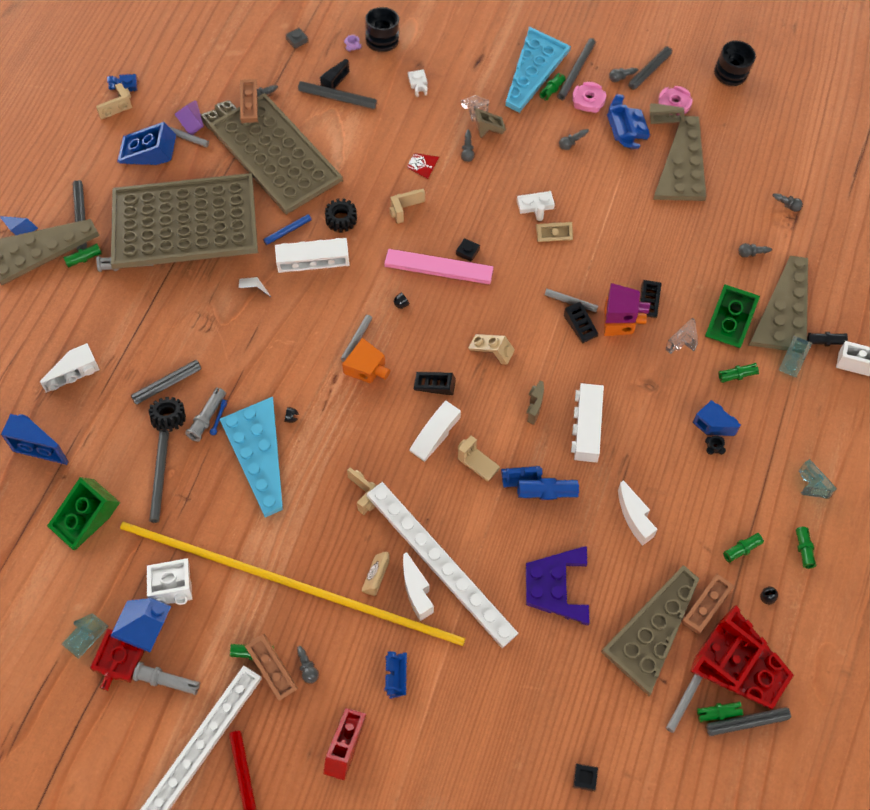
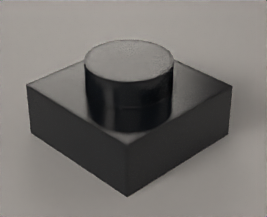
[456,238,480,262]
[573,764,598,792]

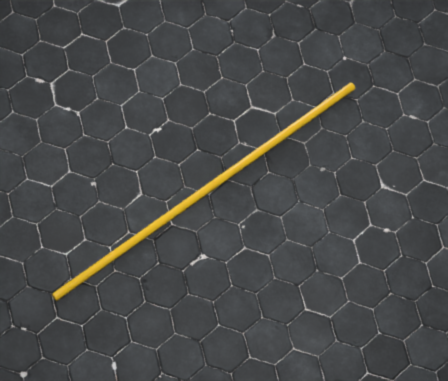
[120,522,466,646]

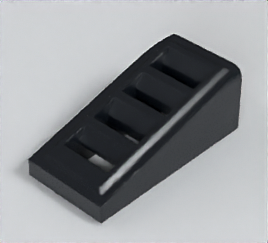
[320,59,350,89]
[640,280,662,318]
[564,302,599,343]
[414,372,456,395]

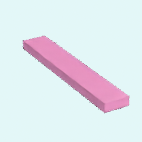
[384,249,494,285]

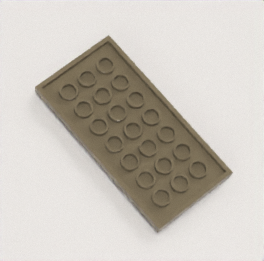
[209,93,343,215]

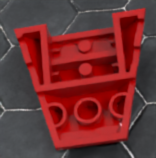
[690,605,794,710]

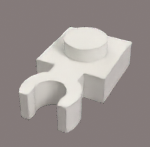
[408,69,427,97]

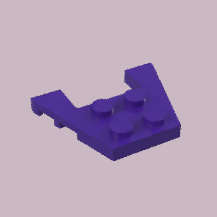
[526,546,590,626]

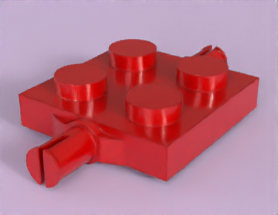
[90,629,145,691]

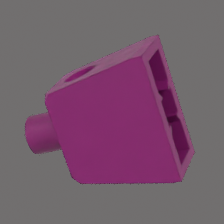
[605,283,650,323]

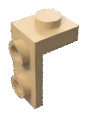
[96,83,132,119]
[389,189,425,224]
[468,334,515,365]
[458,436,500,481]
[347,468,377,515]

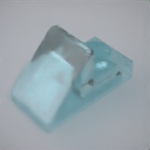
[779,335,812,377]
[799,459,837,499]
[62,613,109,659]

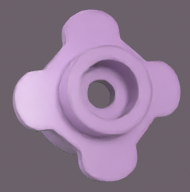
[344,35,362,51]

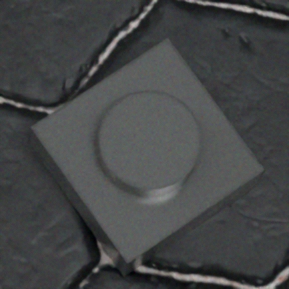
[286,28,308,49]

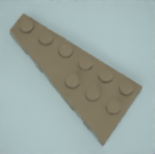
[653,116,706,201]
[0,219,100,285]
[749,256,808,353]
[601,565,699,697]

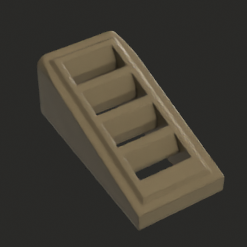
[650,103,685,124]

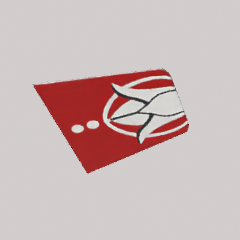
[407,153,439,179]

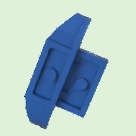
[607,94,650,150]

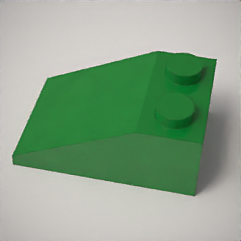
[705,284,760,349]
[47,477,120,550]

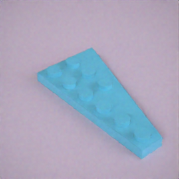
[505,26,571,113]
[220,397,283,518]

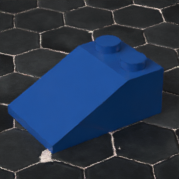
[117,122,176,165]
[1,414,69,465]

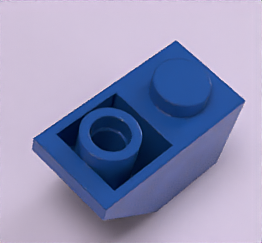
[693,400,741,436]

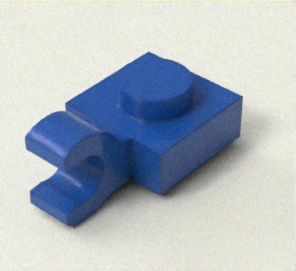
[107,74,137,91]

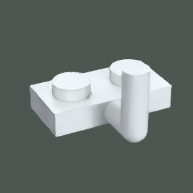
[517,191,555,221]

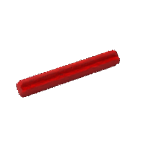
[229,730,257,810]

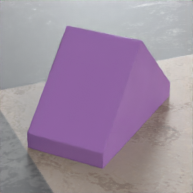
[174,100,204,135]

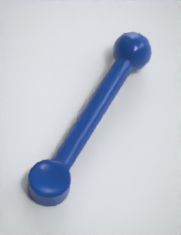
[210,399,227,435]

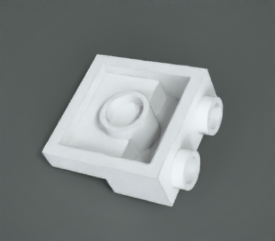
[147,558,192,605]

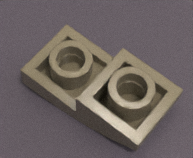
[200,100,237,129]
[526,380,544,425]

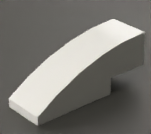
[409,400,461,462]
[618,480,657,546]
[403,552,434,621]

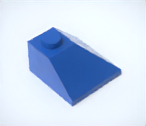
[111,598,171,652]

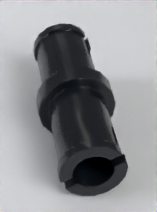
[807,332,848,346]

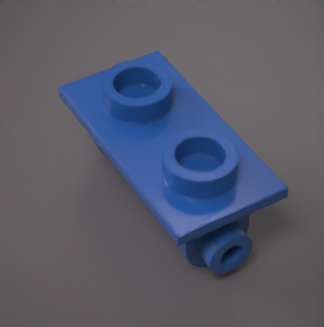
[501,466,543,488]
[384,651,407,699]

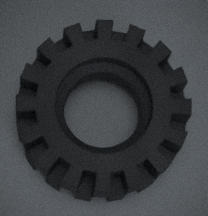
[325,198,357,232]
[149,397,186,432]

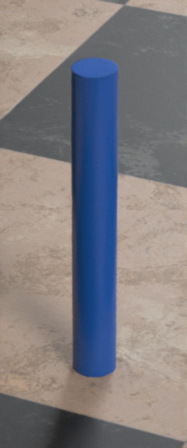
[263,214,312,245]

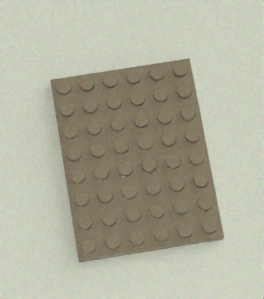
[111,173,258,269]

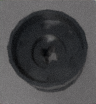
[365,7,399,52]
[714,40,756,86]

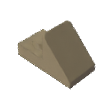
[474,108,506,138]

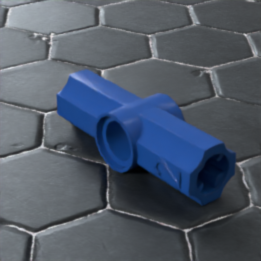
[517,478,579,500]

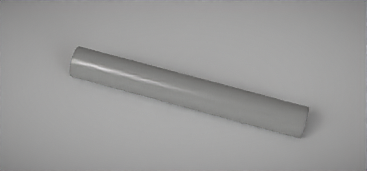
[169,126,209,147]
[545,289,598,313]
[341,315,372,362]
[666,674,703,733]

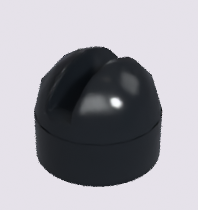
[394,292,409,309]
[284,407,299,423]
[760,586,778,605]

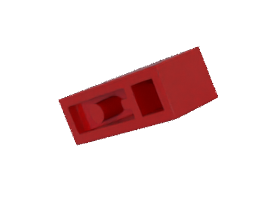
[323,708,366,781]

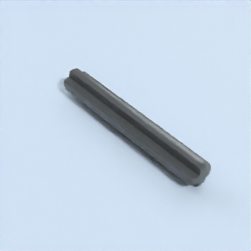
[629,46,672,90]
[131,360,201,404]
[706,707,791,736]

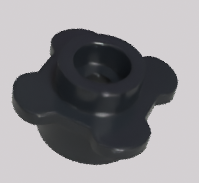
[705,436,726,455]

